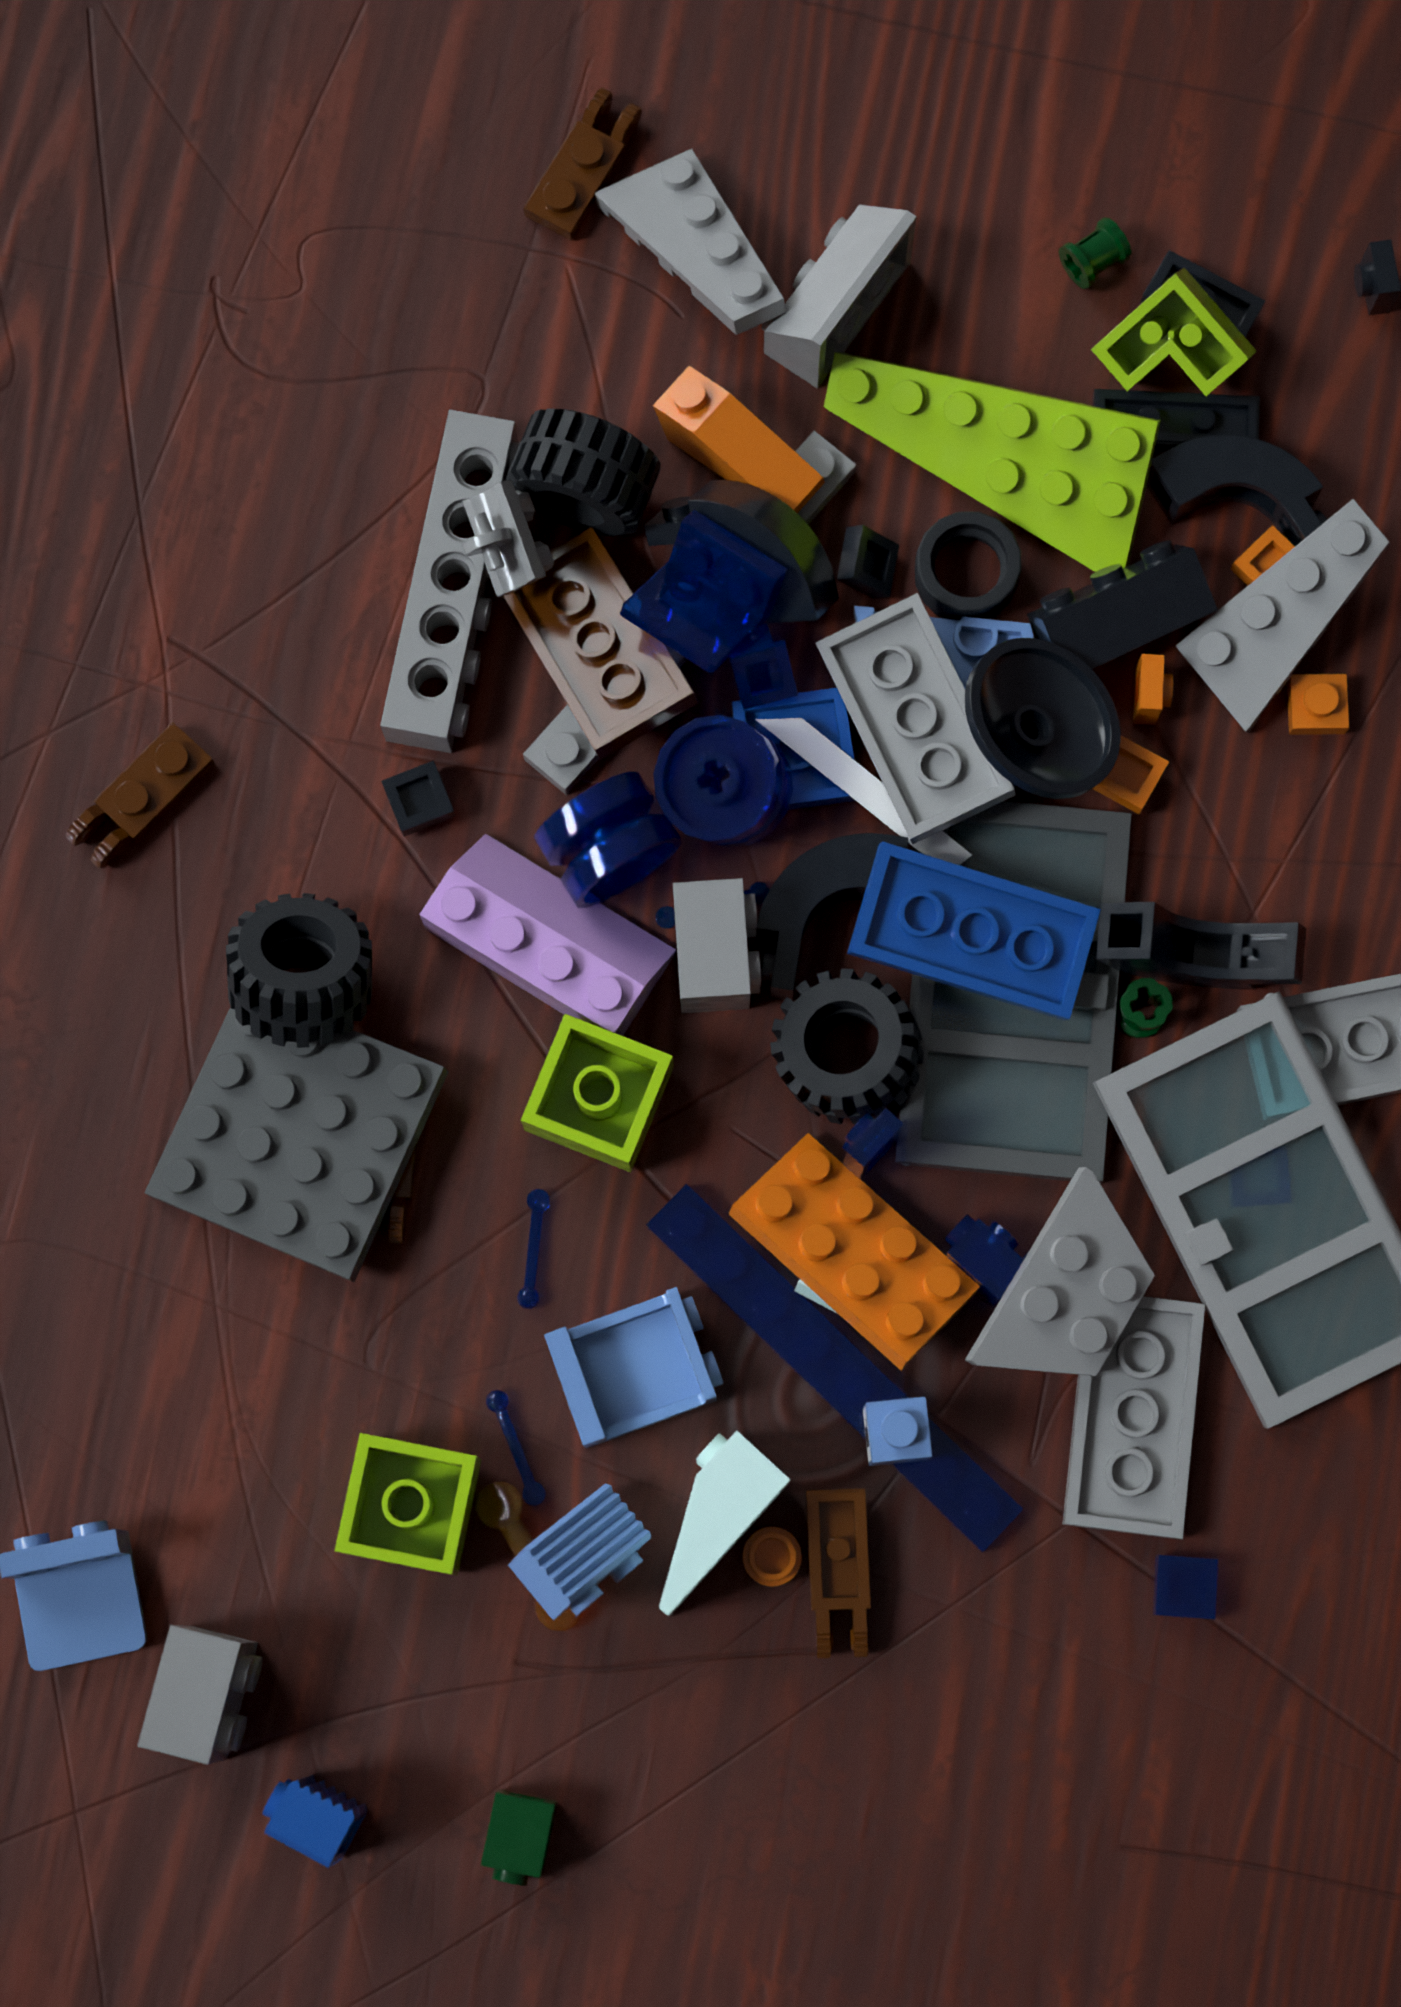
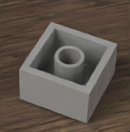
[673,878,761,1014]
[138,1625,263,1764]

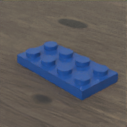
[847,842,1101,1021]

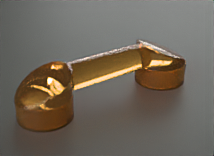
[476,1482,584,1631]

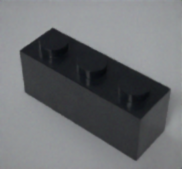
[1027,540,1218,669]

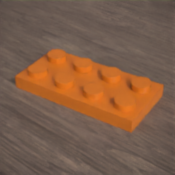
[729,1133,980,1371]

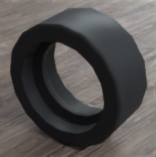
[915,512,1022,620]

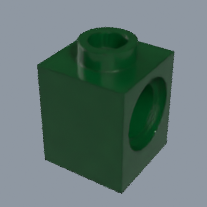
[480,1790,558,1886]

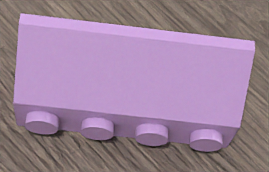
[419,834,676,1036]

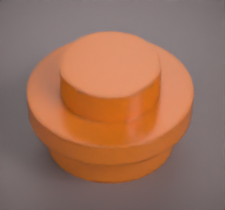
[743,1527,802,1587]

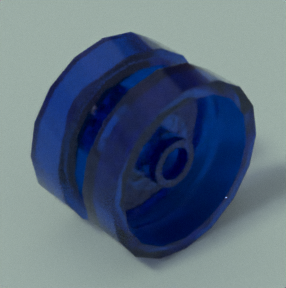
[653,715,793,848]
[534,771,682,908]

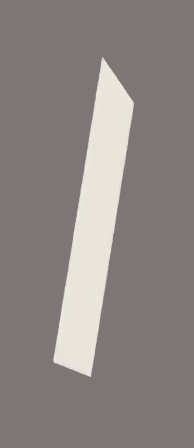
[755,718,972,865]

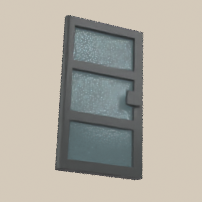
[895,801,1131,1184]

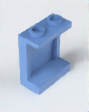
[544,1287,724,1449]

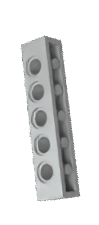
[380,410,520,753]

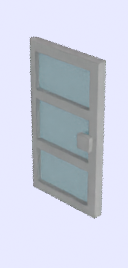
[1093,991,1401,1429]

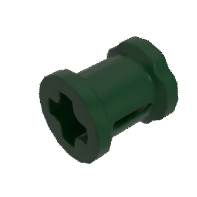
[1059,217,1132,289]
[1115,978,1173,1039]

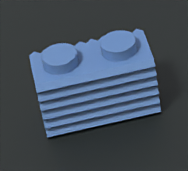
[508,1483,651,1621]

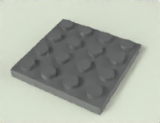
[144,1007,449,1283]

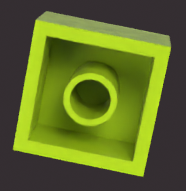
[521,1014,674,1173]
[335,1433,482,1576]

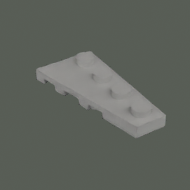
[595,149,786,335]
[1176,499,1391,733]

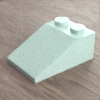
[659,1431,790,1616]

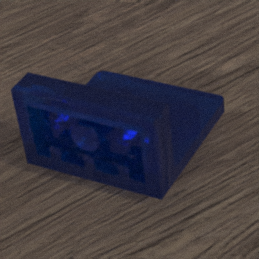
[620,510,787,673]

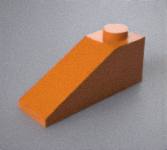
[653,366,825,514]

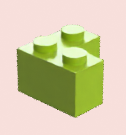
[1091,267,1257,396]

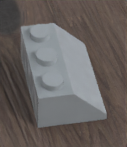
[761,205,917,388]

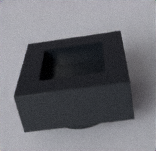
[1354,239,1401,315]
[837,525,899,599]
[381,760,456,837]

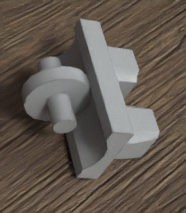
[462,480,554,597]

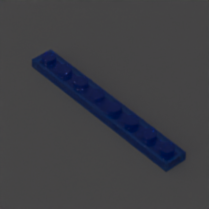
[646,1184,1023,1552]

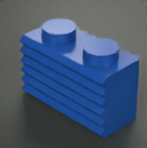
[262,1775,368,1868]

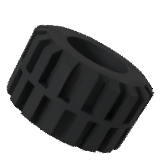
[506,409,661,536]
[226,893,372,1048]
[770,969,924,1125]

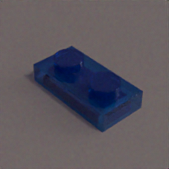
[842,1108,903,1180]

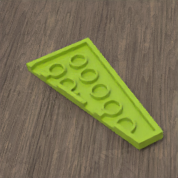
[824,352,1161,572]

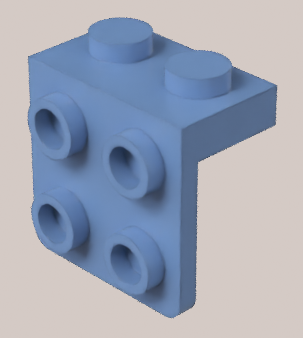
[0,1520,147,1671]

